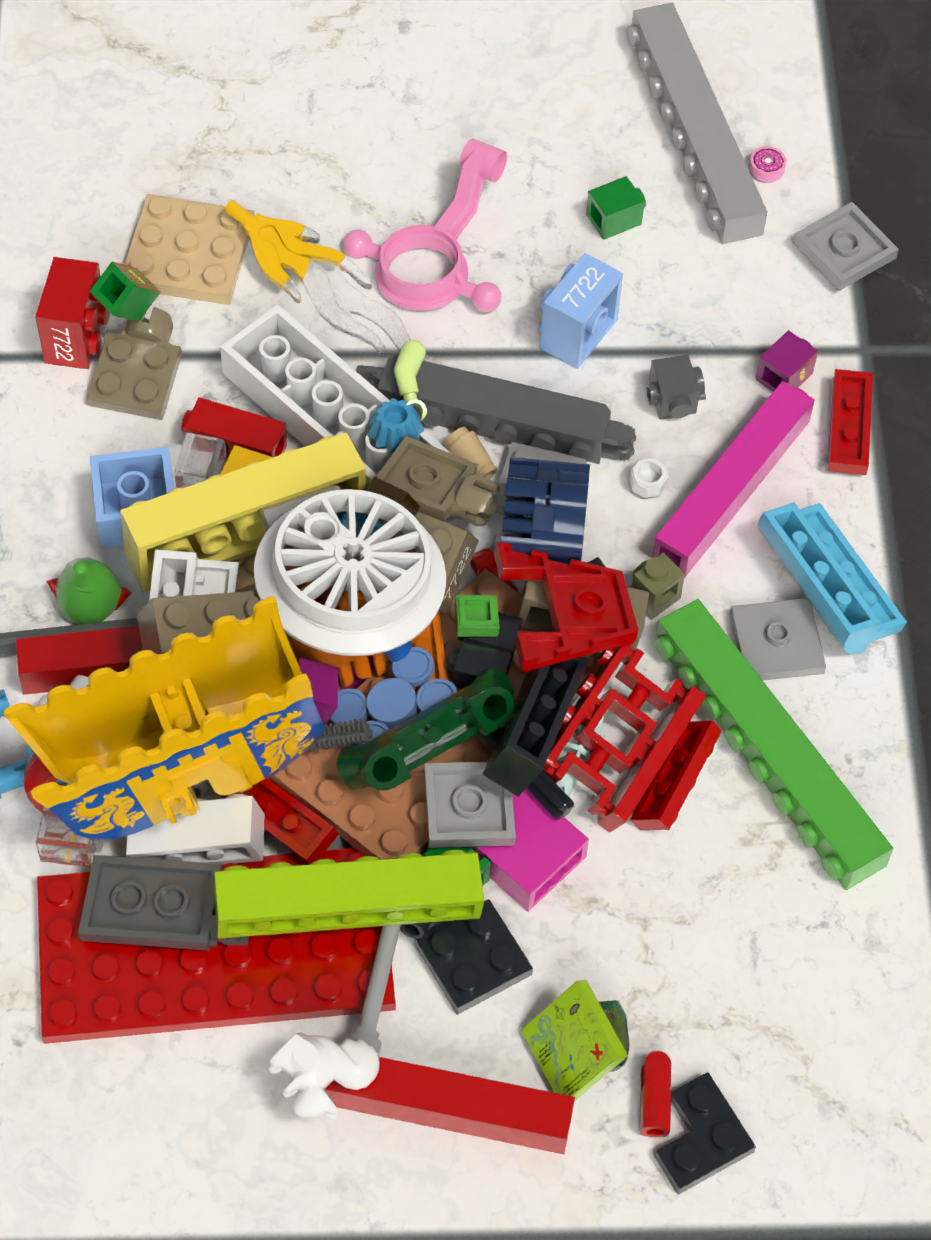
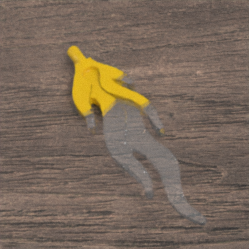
[224,200,442,365]

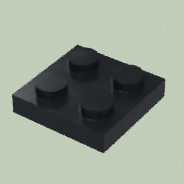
[414,899,533,1015]

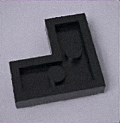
[654,1072,756,1195]

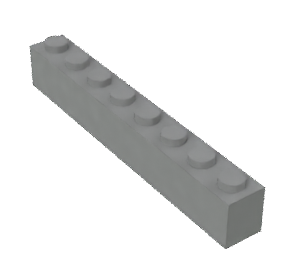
[627,2,767,244]

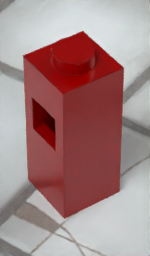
[181,397,287,461]

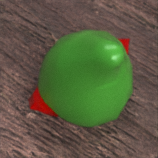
[46,558,132,624]

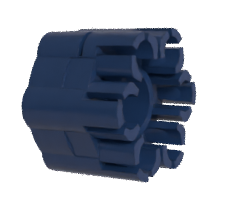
[501,457,590,564]

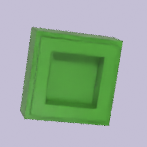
[454,595,500,637]

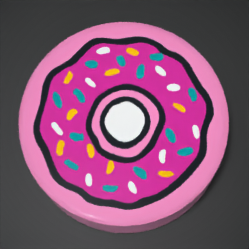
[749,147,786,182]

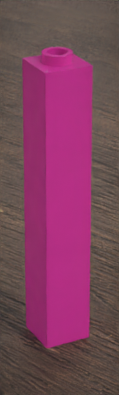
[652,381,815,578]

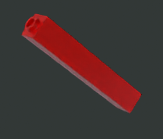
[16,625,143,695]
[324,1057,575,1155]

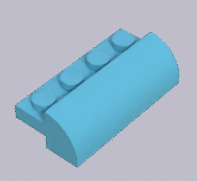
[758,502,907,654]

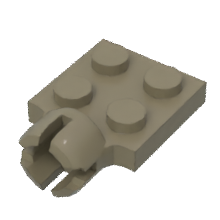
[87,307,182,420]
[376,436,500,527]

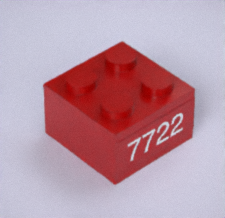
[35,257,110,369]

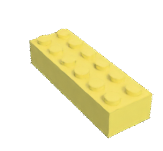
[120,432,366,593]

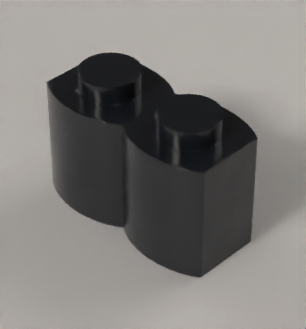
[447,612,523,689]

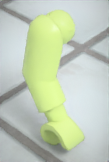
[394,340,427,422]

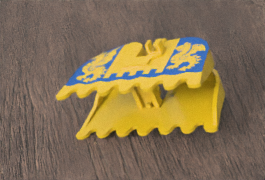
[3,596,325,840]

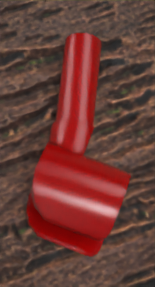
[470,549,519,592]

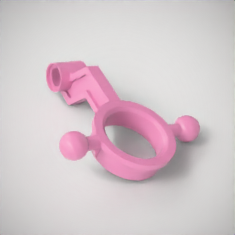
[343,138,507,312]

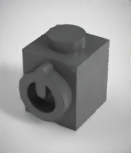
[646,354,706,419]

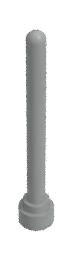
[346,925,401,1057]

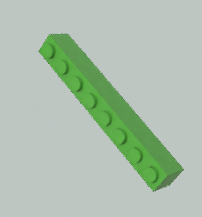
[654,599,894,891]

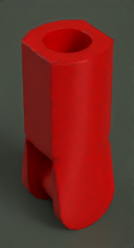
[640,1051,671,1137]

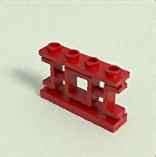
[543,643,706,833]

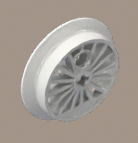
[254,489,446,656]

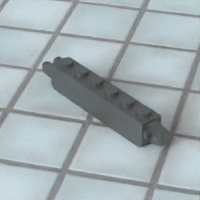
[355,354,637,464]

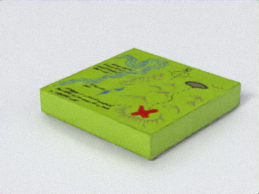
[521,980,628,1101]

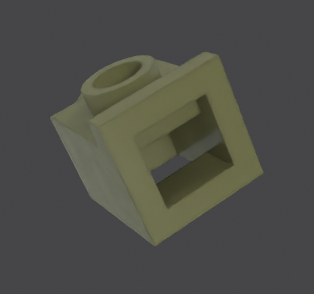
[630,553,685,620]

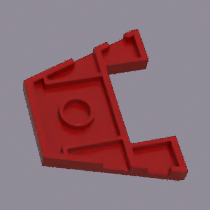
[494,542,639,671]

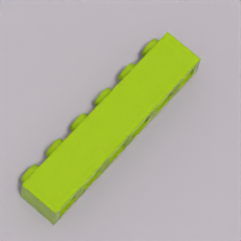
[214,850,484,939]

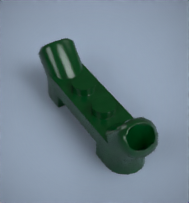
[336,668,515,791]

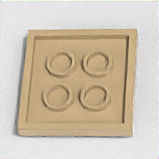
[124,194,254,305]

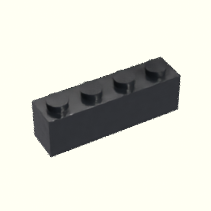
[482,656,588,797]

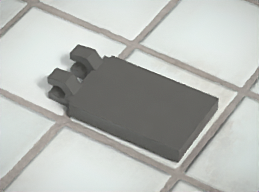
[78,855,249,951]

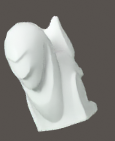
[268,1032,380,1120]

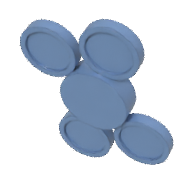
[330,647,457,747]

